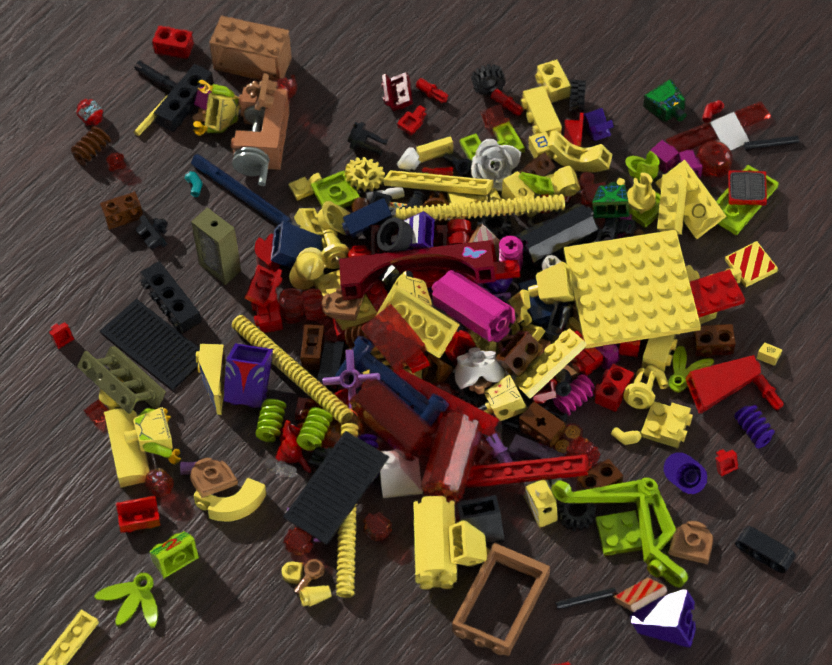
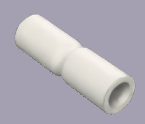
[366,187,404,203]

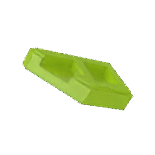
[519,172,554,196]

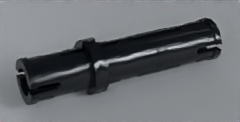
[134,60,177,92]

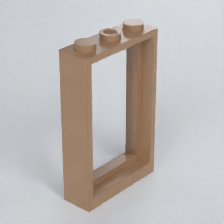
[452,543,550,657]

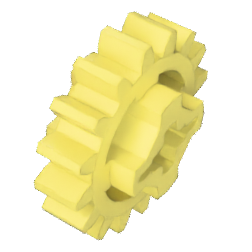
[344,157,385,192]

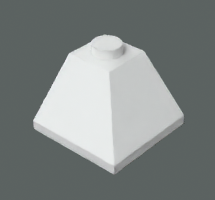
[380,450,423,498]

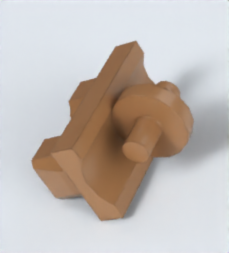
[246,73,277,111]

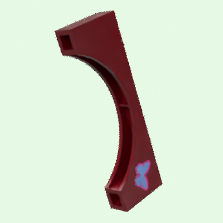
[339,240,496,300]

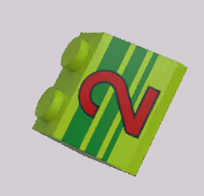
[149,531,199,578]

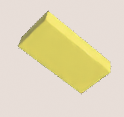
[416,136,453,163]

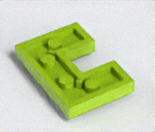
[460,121,525,165]

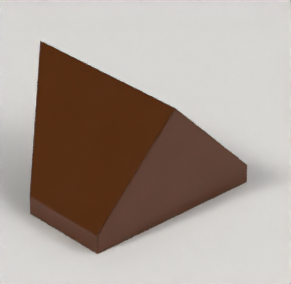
[422,350,454,388]

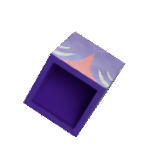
[224,343,273,408]

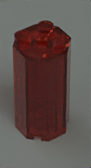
[349,379,436,461]
[420,413,482,505]

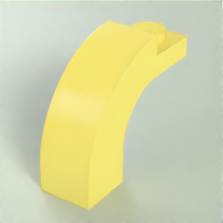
[547,130,612,173]
[194,478,267,522]

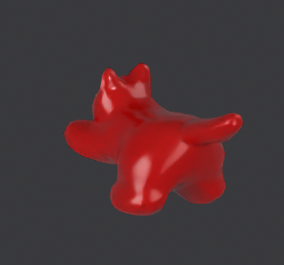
[275,420,312,473]

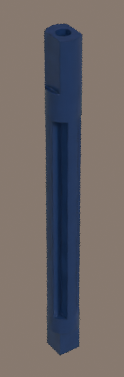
[191,154,301,227]

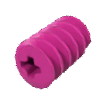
[499,236,523,271]
[553,374,595,416]

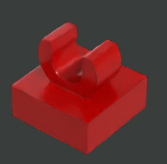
[49,322,74,349]
[716,449,739,476]

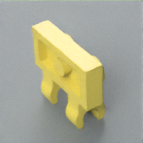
[508,289,532,335]

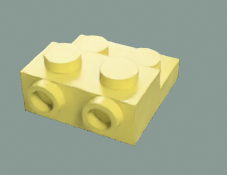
[641,401,693,448]

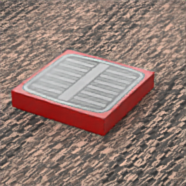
[728,170,767,205]

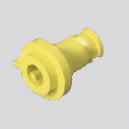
[627,173,656,214]
[322,229,349,269]
[623,367,656,409]

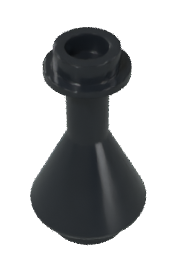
[553,368,572,396]

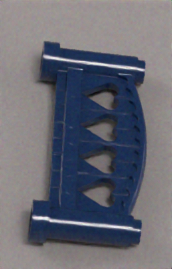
[335,335,449,444]

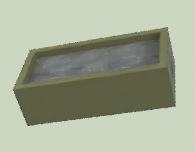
[191,208,241,285]

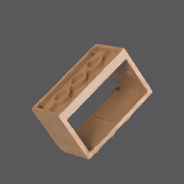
[209,16,292,84]

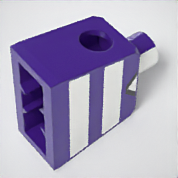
[391,211,435,250]

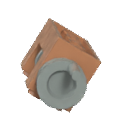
[231,87,289,186]

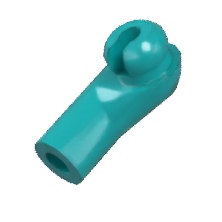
[185,171,203,197]

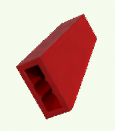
[685,355,761,414]

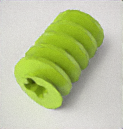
[255,399,287,442]
[296,407,333,451]

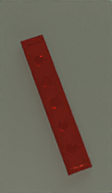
[665,101,770,152]

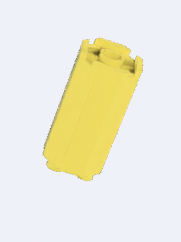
[414,496,457,590]

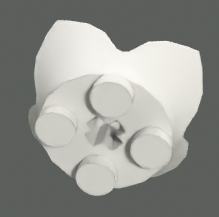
[471,139,521,191]
[452,347,504,389]

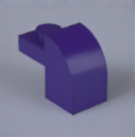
[583,108,614,141]

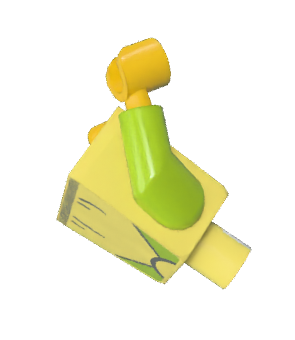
[193,80,241,135]
[124,407,181,464]

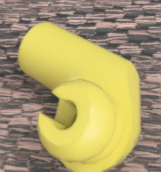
[643,365,669,389]
[611,427,642,445]

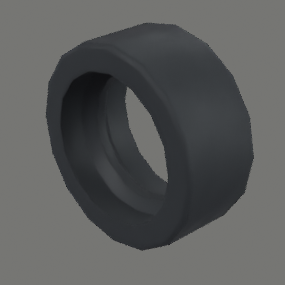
[377,217,413,253]

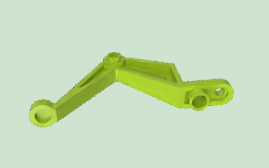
[551,478,688,587]

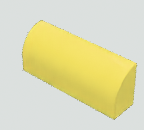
[104,408,152,488]

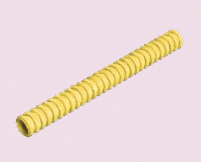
[396,194,565,221]
[232,315,353,424]
[336,423,359,598]

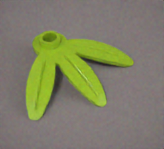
[668,346,714,392]
[95,573,158,627]

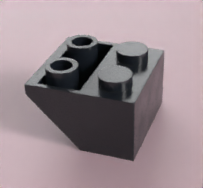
[456,495,504,545]

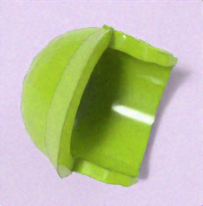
[626,151,660,182]

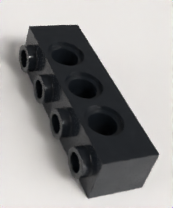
[154,64,214,132]
[140,261,201,334]

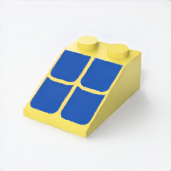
[196,344,226,415]

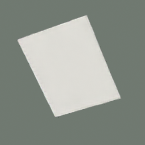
[710,112,750,152]

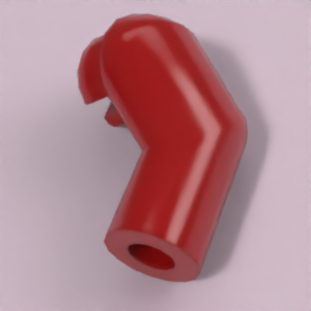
[702,100,724,123]

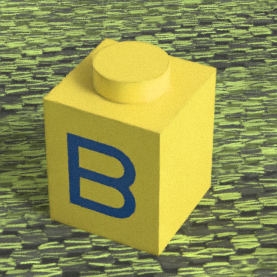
[529,131,554,159]

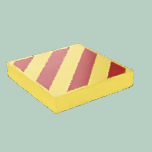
[725,241,778,287]

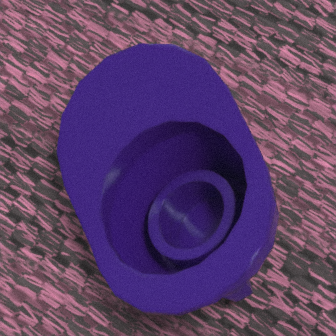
[664,453,708,494]

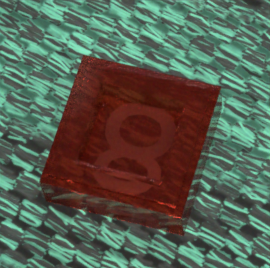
[83,399,110,426]

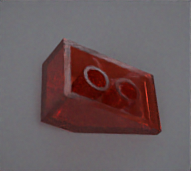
[361,304,427,373]

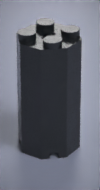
[515,204,600,271]

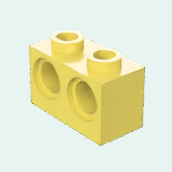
[535,60,571,103]

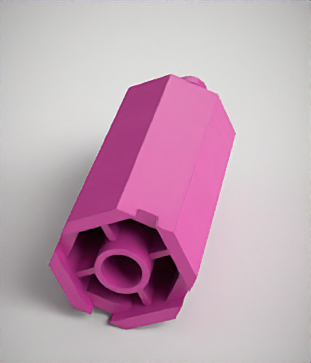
[432,270,515,342]

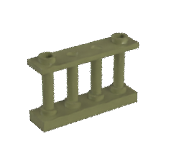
[77,346,166,414]

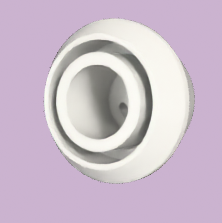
[397,148,420,171]

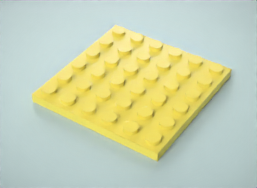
[564,230,701,348]

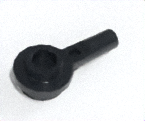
[443,153,473,177]

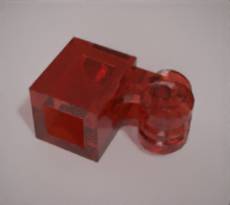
[578,172,606,211]

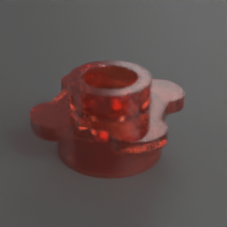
[106,153,126,172]

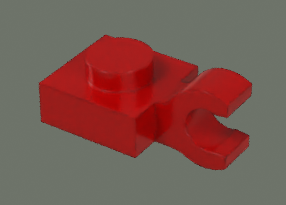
[397,105,426,136]
[422,167,453,176]

